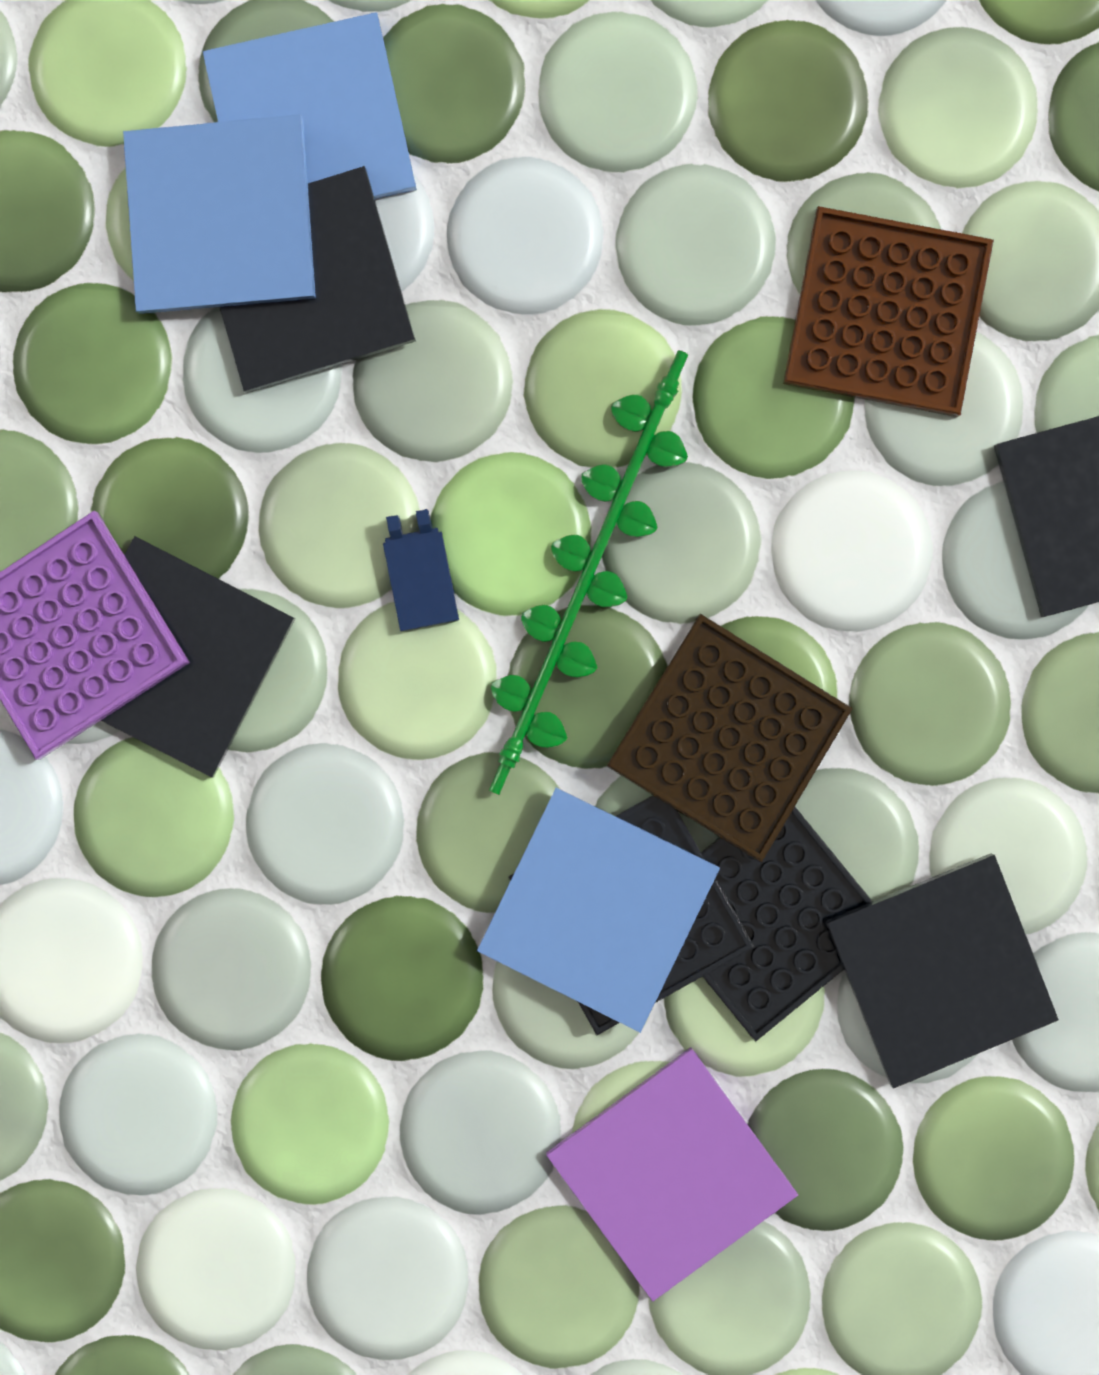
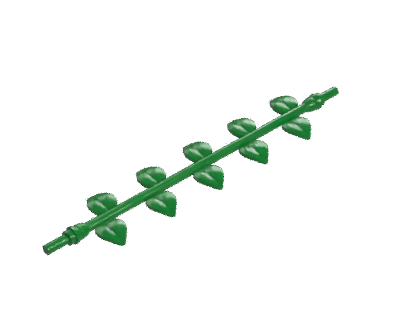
[489,350,688,795]

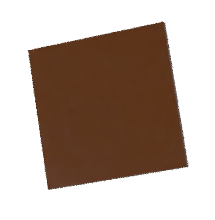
[783,206,994,417]

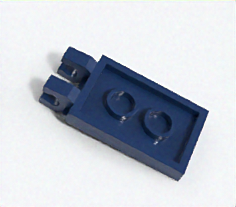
[383,509,460,632]

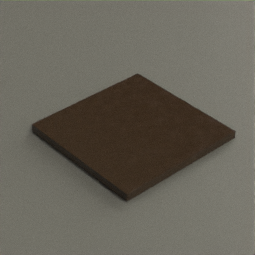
[606,613,853,862]

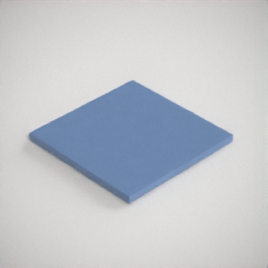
[203,12,417,199]
[123,114,316,314]
[477,787,720,1033]

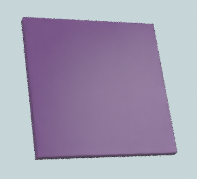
[0,511,190,760]
[547,1047,798,1301]

